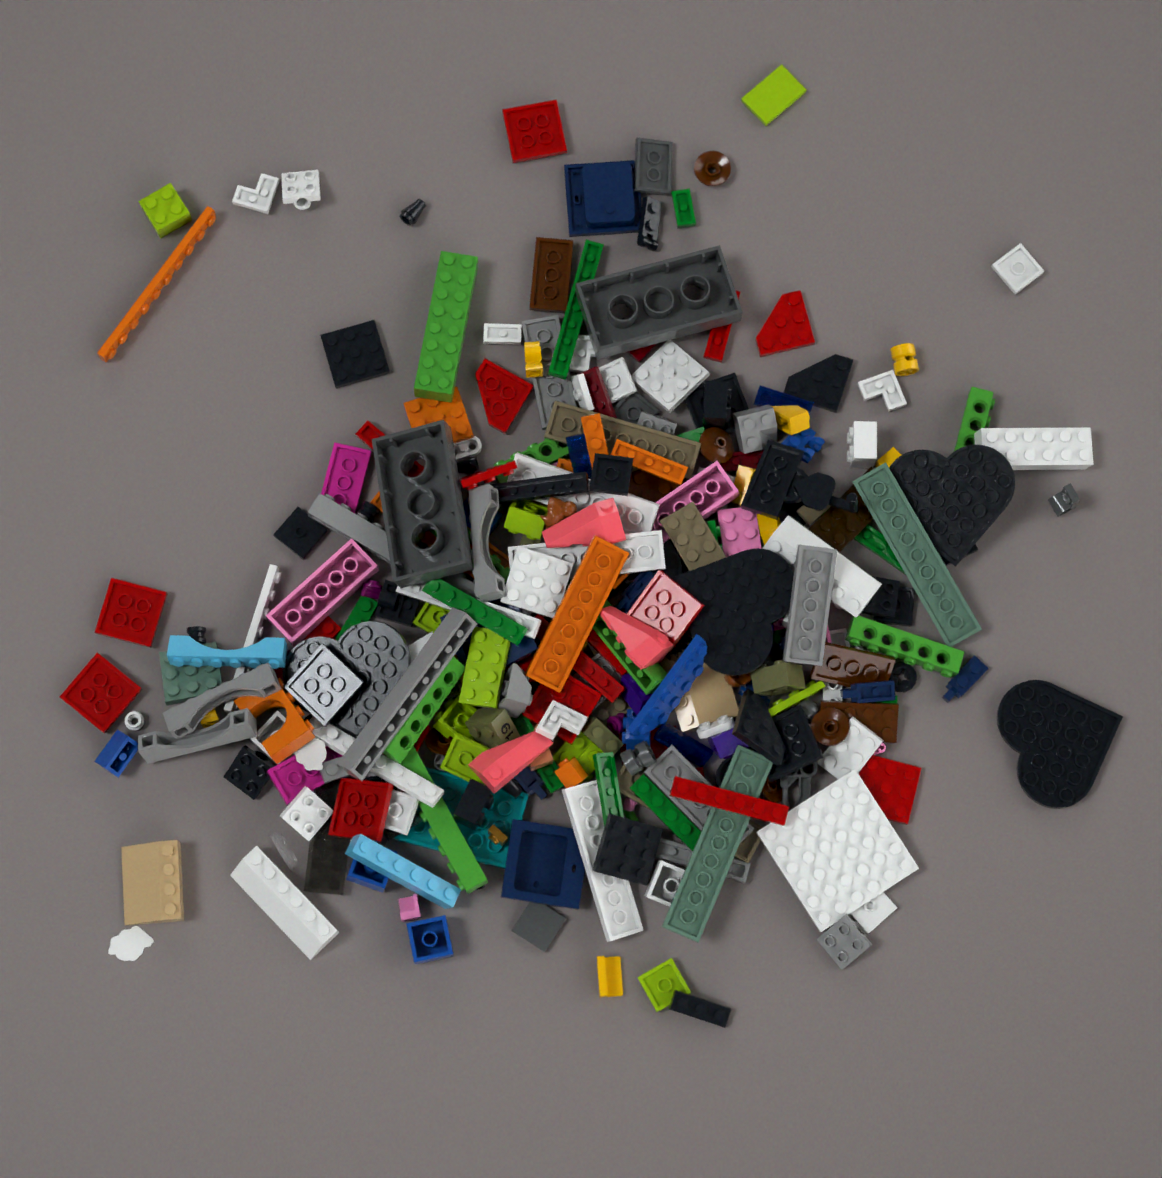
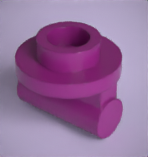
[361,580,382,600]
[607,713,625,735]

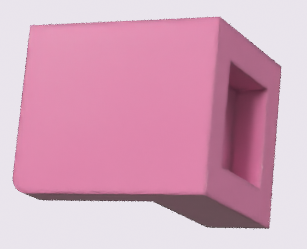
[398,894,422,922]

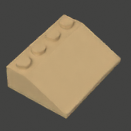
[660,652,739,734]
[121,840,184,926]

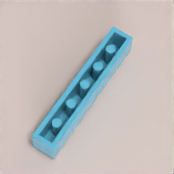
[345,834,461,909]

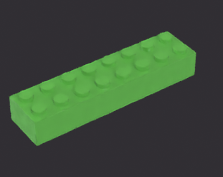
[414,251,478,403]

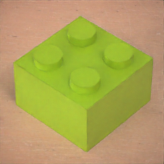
[138,183,192,239]
[504,500,548,540]

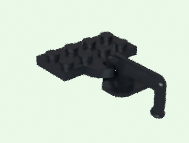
[741,440,858,520]

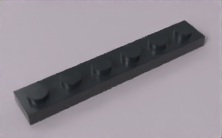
[478,472,589,504]

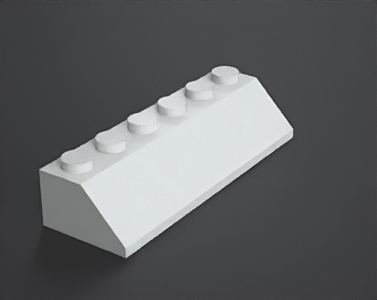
[762,515,882,617]
[230,846,339,960]

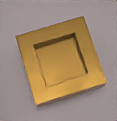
[488,824,508,847]

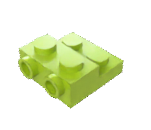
[433,695,477,740]
[552,732,604,784]

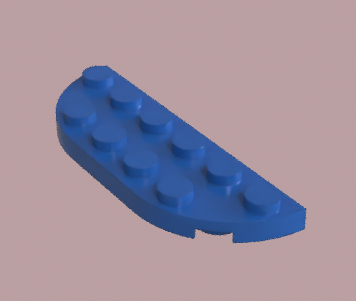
[627,634,707,735]

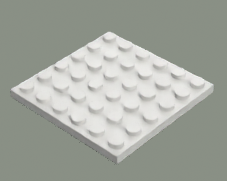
[756,769,919,932]

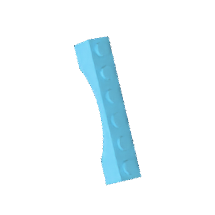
[167,635,288,669]

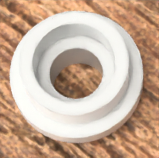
[125,711,144,731]

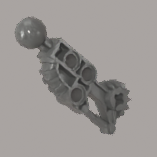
[780,700,819,811]

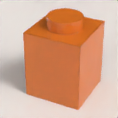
[555,757,588,788]

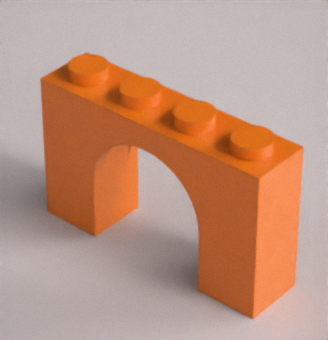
[234,678,315,764]

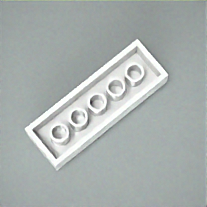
[974,427,1094,470]

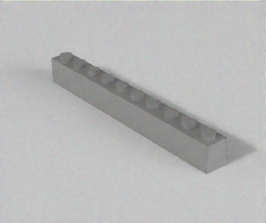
[308,493,477,598]
[338,607,477,781]

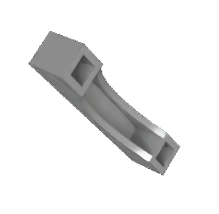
[468,484,506,602]
[163,663,282,740]
[138,708,257,764]

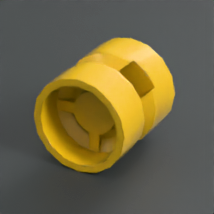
[890,343,919,376]

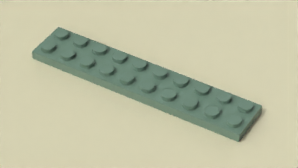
[852,462,982,647]
[661,745,773,943]

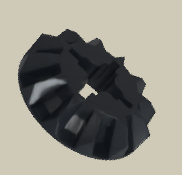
[889,662,917,693]

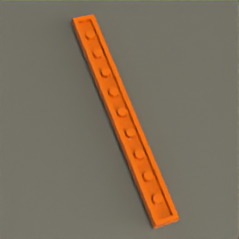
[97,206,216,362]

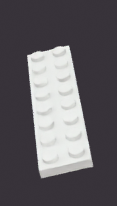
[507,452,660,534]
[508,530,666,580]
[562,780,644,942]

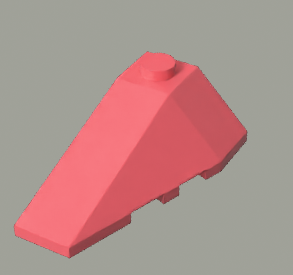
[542,497,626,548]
[600,606,673,670]
[468,730,553,794]

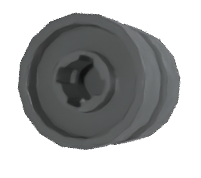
[620,740,657,776]

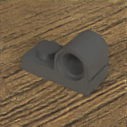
[1048,483,1080,517]

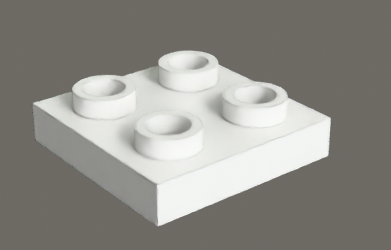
[281,170,321,210]
[280,786,333,841]

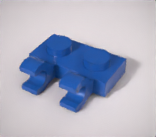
[781,428,825,464]

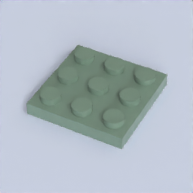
[159,642,222,706]

